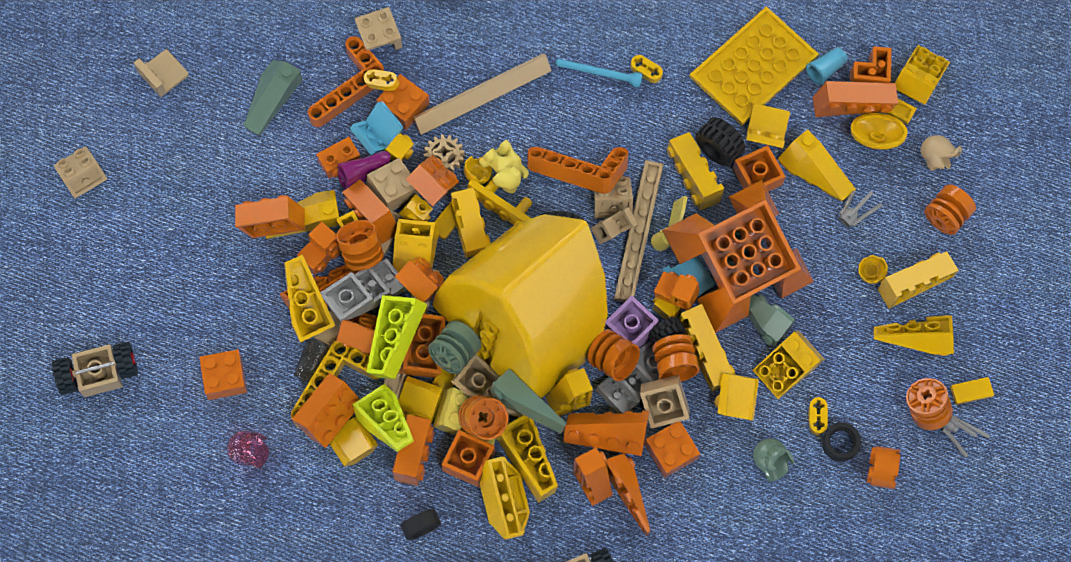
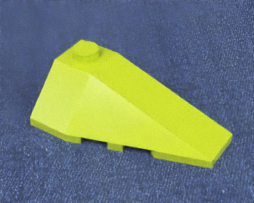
[352,384,414,452]

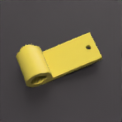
[651,196,688,251]

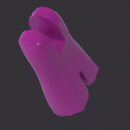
[338,151,390,190]

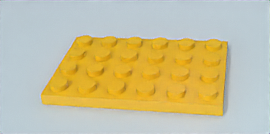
[689,6,819,126]

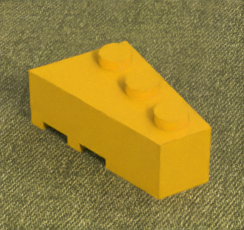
[450,187,490,258]
[545,368,593,416]

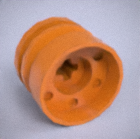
[924,184,976,235]
[336,220,384,271]
[588,329,640,381]
[653,334,699,382]
[906,378,953,430]
[458,395,508,440]

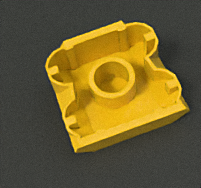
[714,372,759,421]
[398,376,443,423]
[329,417,378,466]

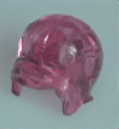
[227,430,269,469]

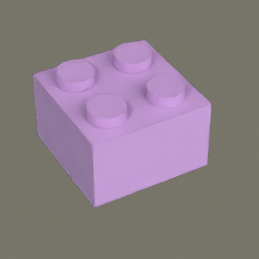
[605,296,660,349]

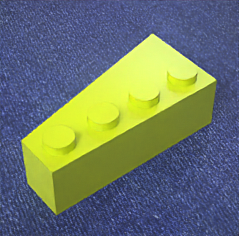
[366,295,428,379]

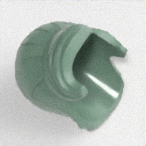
[753,438,795,482]

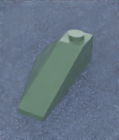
[244,60,303,136]
[748,294,795,347]
[490,369,567,434]

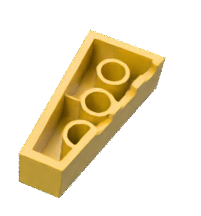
[667,132,724,211]
[877,251,959,309]
[679,304,736,392]
[496,415,558,503]

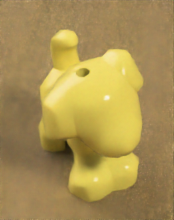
[478,140,529,194]

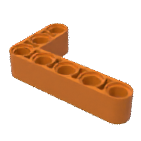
[308,36,384,127]
[527,147,628,194]

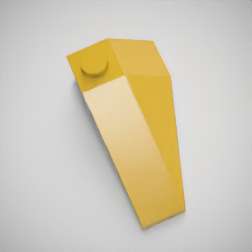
[874,315,954,356]

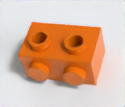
[316,137,361,179]

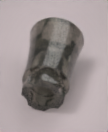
[294,339,330,383]

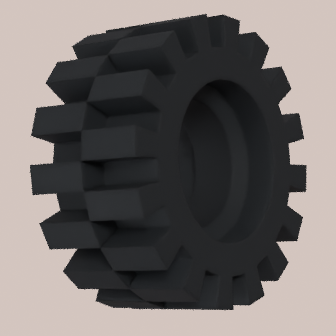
[648,316,686,345]

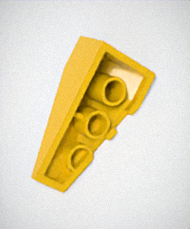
[777,129,856,202]
[266,190,340,239]
[284,255,335,342]

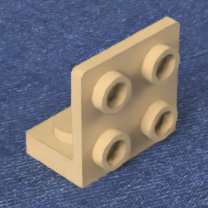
[355,7,402,51]
[134,49,189,97]
[54,147,107,199]
[594,176,633,218]

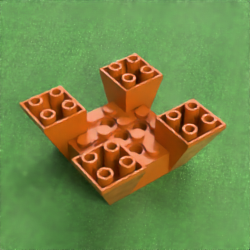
[662,180,814,333]

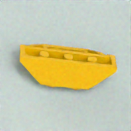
[480,456,530,540]

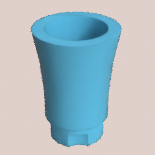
[806,47,848,85]

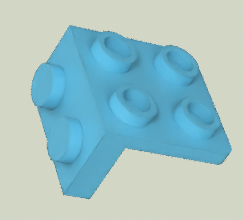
[350,101,403,155]
[662,257,715,297]

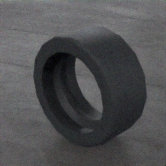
[822,422,861,462]
[400,509,441,540]

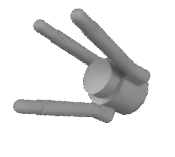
[839,191,882,228]
[942,414,990,457]

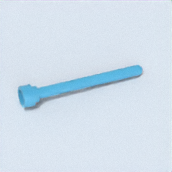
[555,59,643,88]

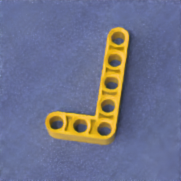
[291,341,379,428]

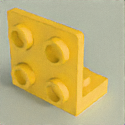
[745,104,790,148]

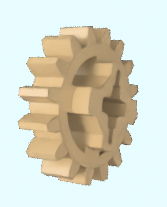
[424,135,465,173]

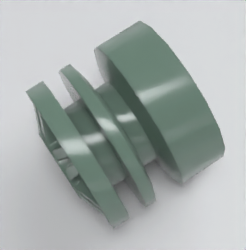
[428,321,481,374]

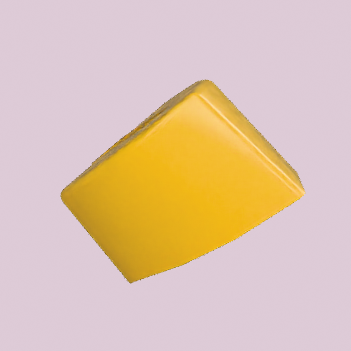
[433,214,608,398]

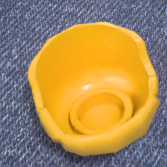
[464,156,492,184]
[858,255,888,284]

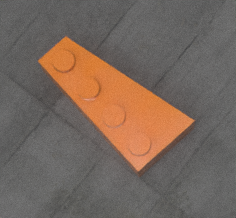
[813,81,898,117]
[563,410,650,456]

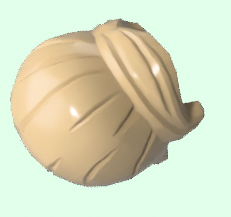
[921,135,962,171]

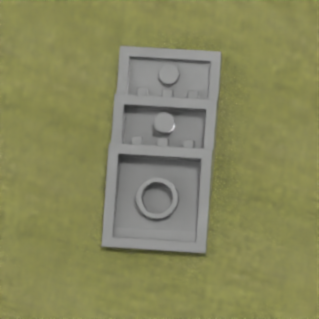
[320,258,407,322]
[595,341,659,413]

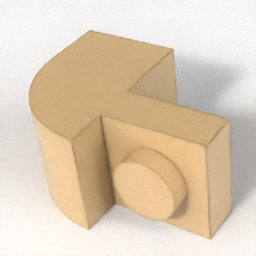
[591,207,638,244]

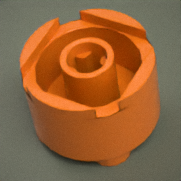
[866,446,900,489]

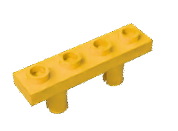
[467,177,533,225]

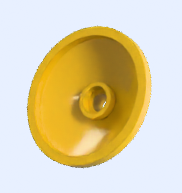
[851,113,907,150]

